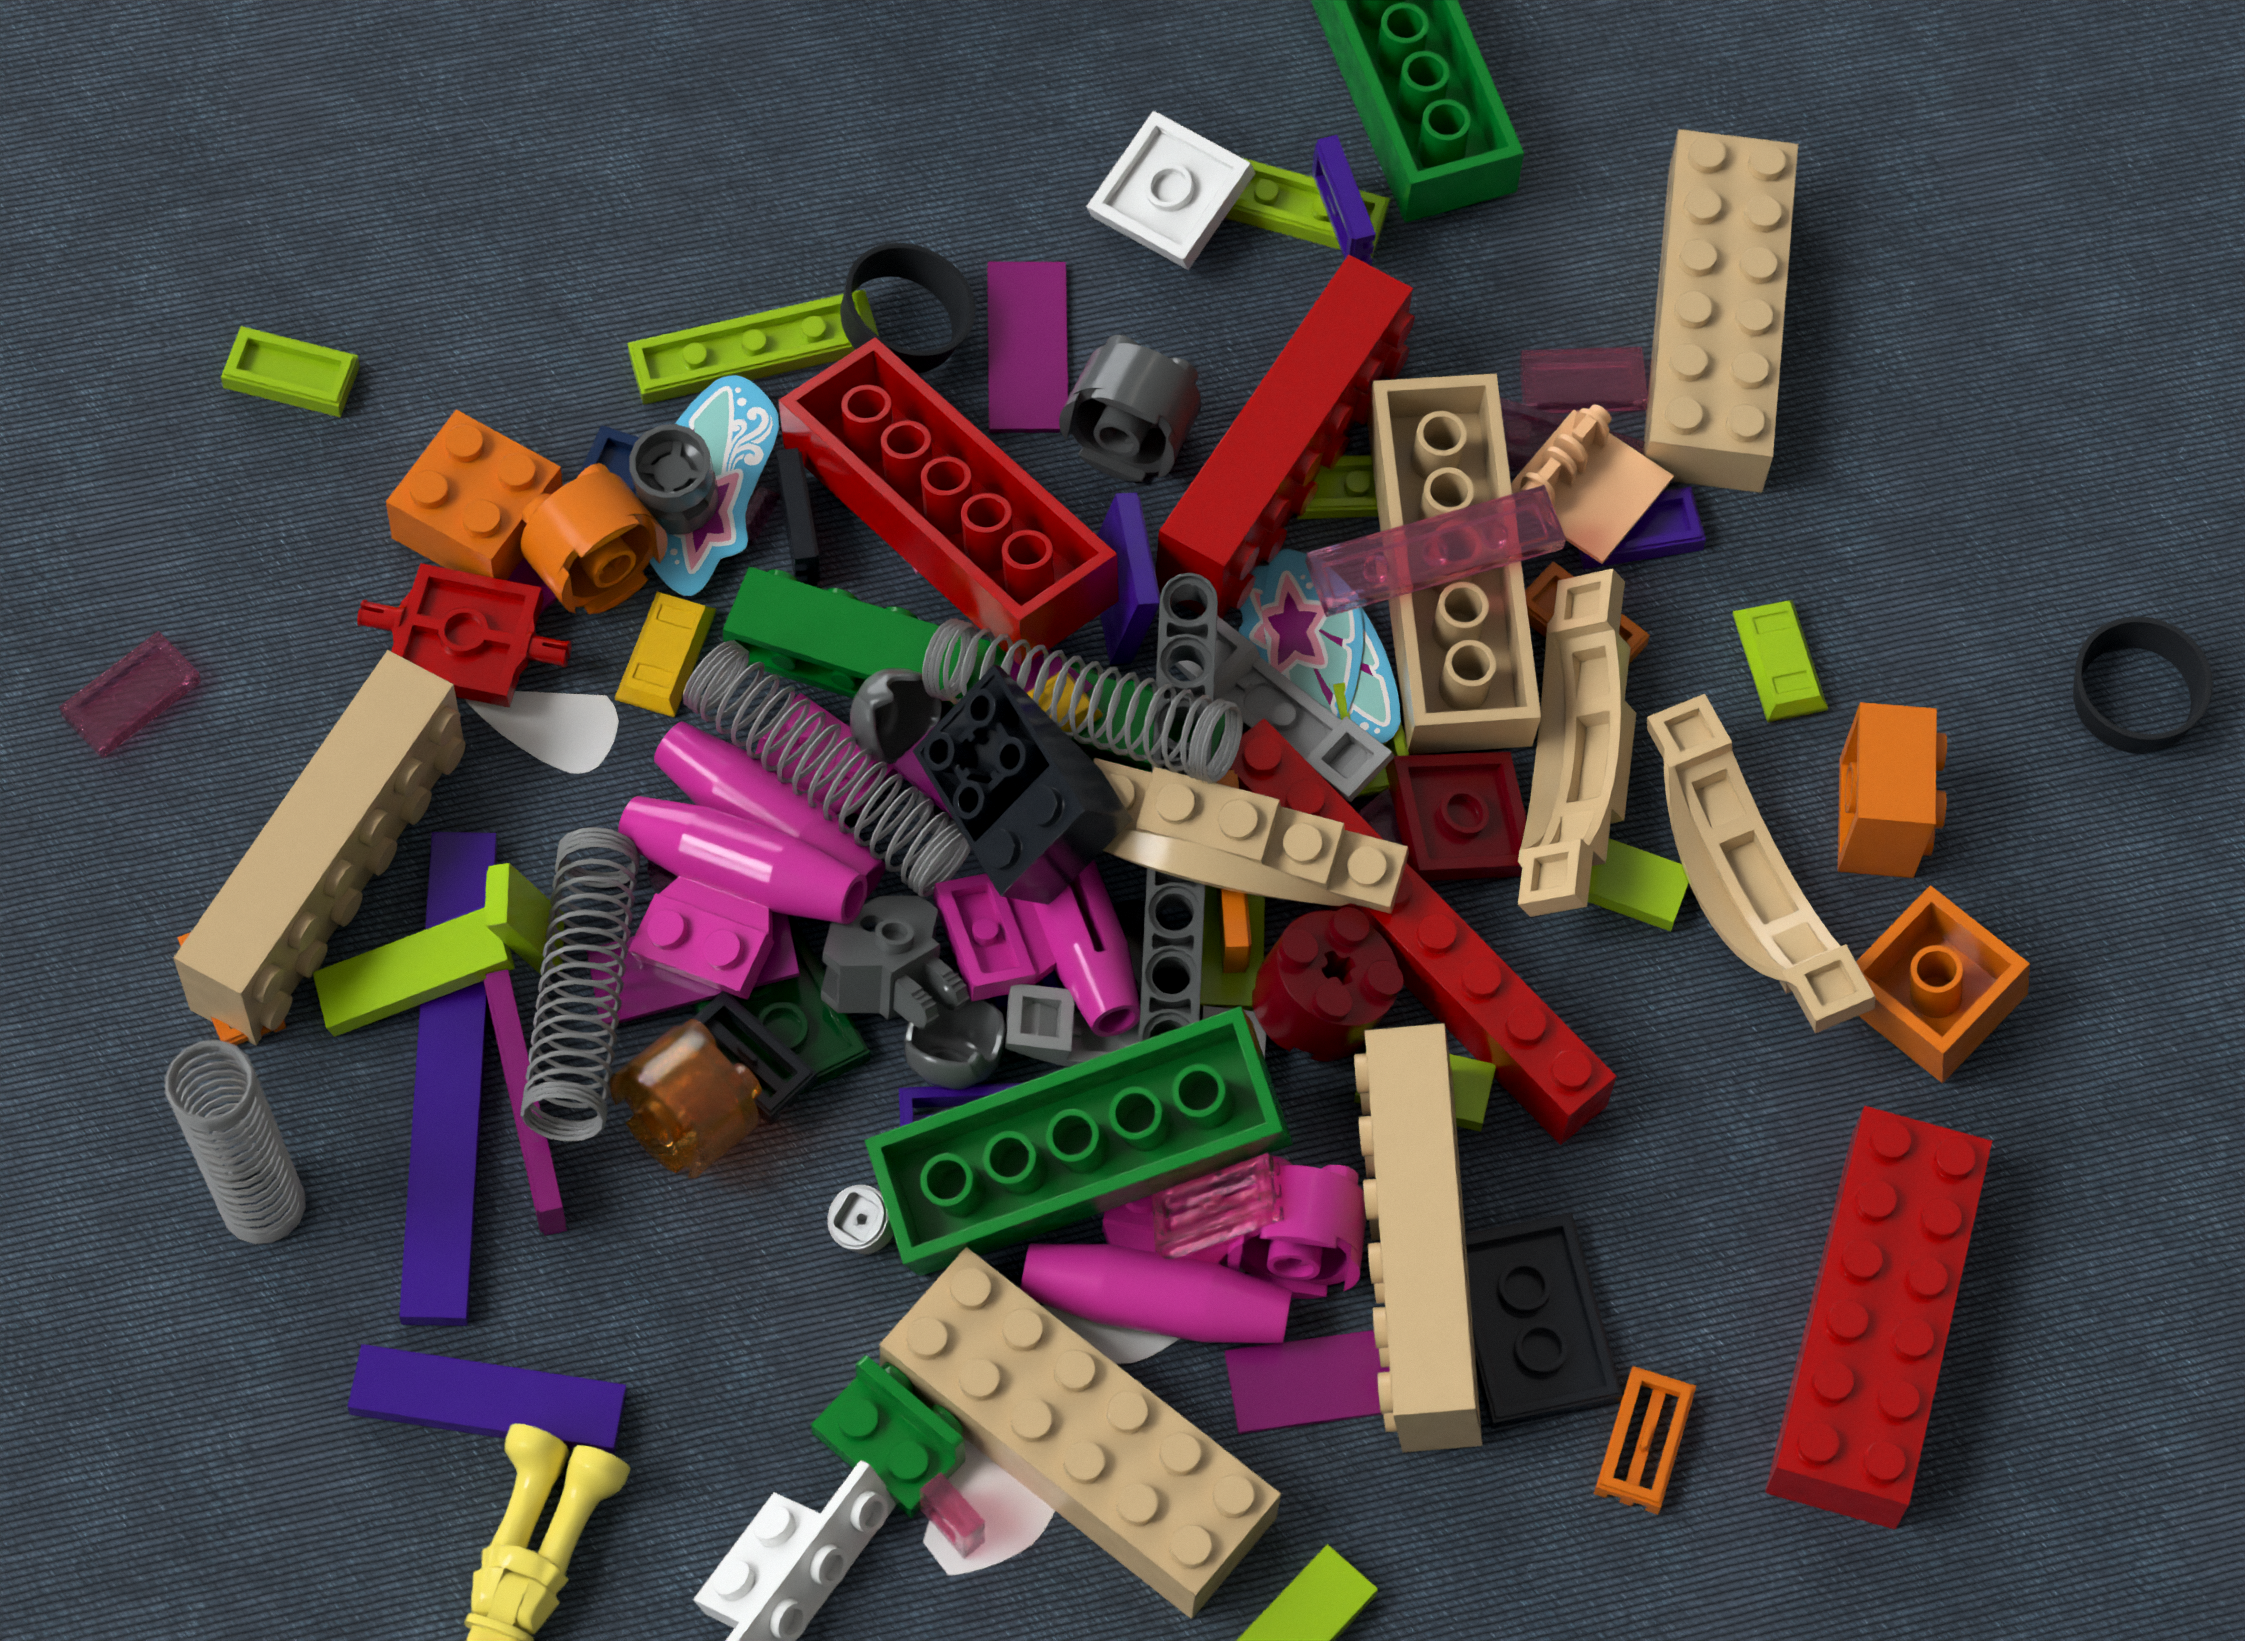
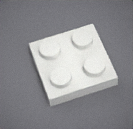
[1086,111,1255,270]

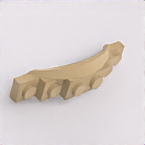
[1518,569,1636,917]
[1647,693,1875,1033]
[1093,758,1409,914]

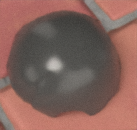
[850,668,942,764]
[904,995,1006,1090]

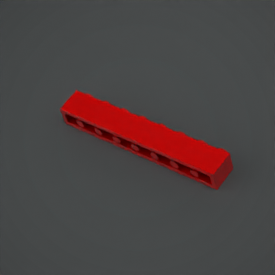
[1229,718,1617,1145]

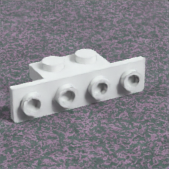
[693,1460,896,1641]

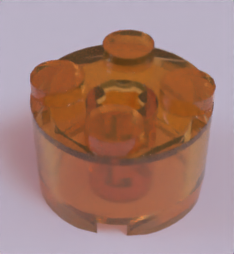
[609,1019,762,1179]

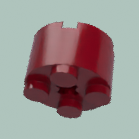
[1252,907,1403,1062]

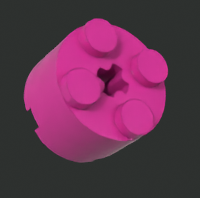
[1227,1156,1367,1299]

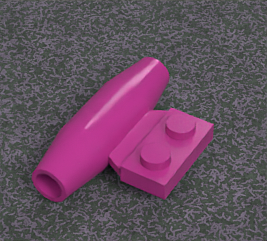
[654,693,898,898]
[618,796,867,1000]
[932,860,1140,1037]
[1021,1179,1292,1343]

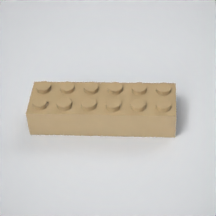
[1642,129,1798,493]
[1366,373,1541,755]
[173,650,466,1045]
[1354,1023,1483,1453]
[879,1247,1281,1619]

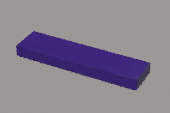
[347,1344,627,1456]

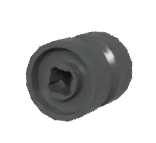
[629,424,719,535]

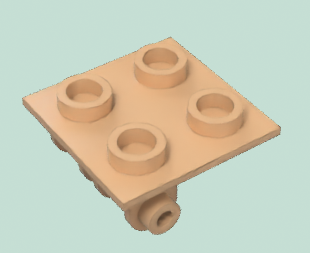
[1511,404,1674,564]

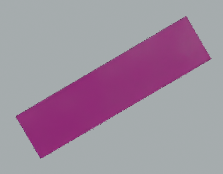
[483,969,567,1236]

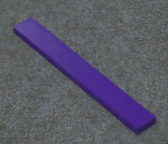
[399,832,498,1326]

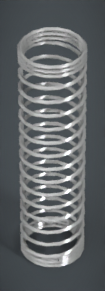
[922,619,1243,783]
[683,640,971,898]
[520,827,640,1141]
[165,1040,305,1244]

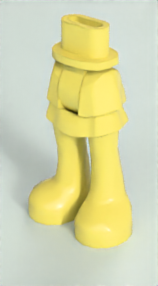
[464,1424,631,1641]

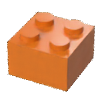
[386,409,563,580]
[1838,702,1947,878]
[1856,885,2030,1084]

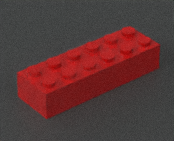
[1155,254,1415,619]
[779,337,1119,666]
[1765,1106,1992,1530]

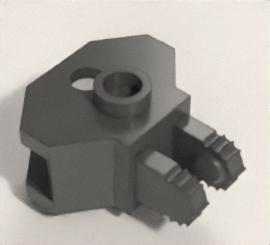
[821,896,970,1030]

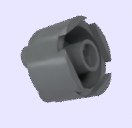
[1059,335,1201,482]

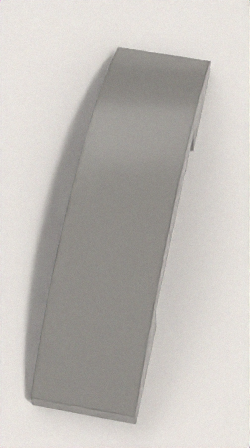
[1175,616,1394,802]
[1005,984,1266,1067]

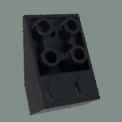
[912,665,1133,905]

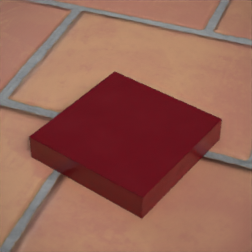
[1385,752,1527,881]

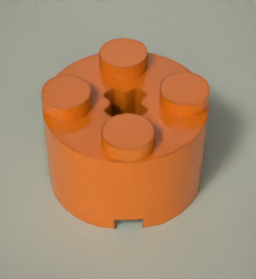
[520,463,668,614]

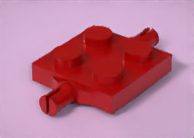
[357,563,572,708]

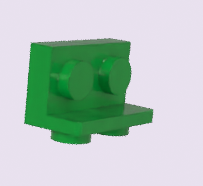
[811,1355,966,1518]

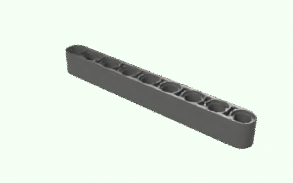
[1139,573,1218,1042]

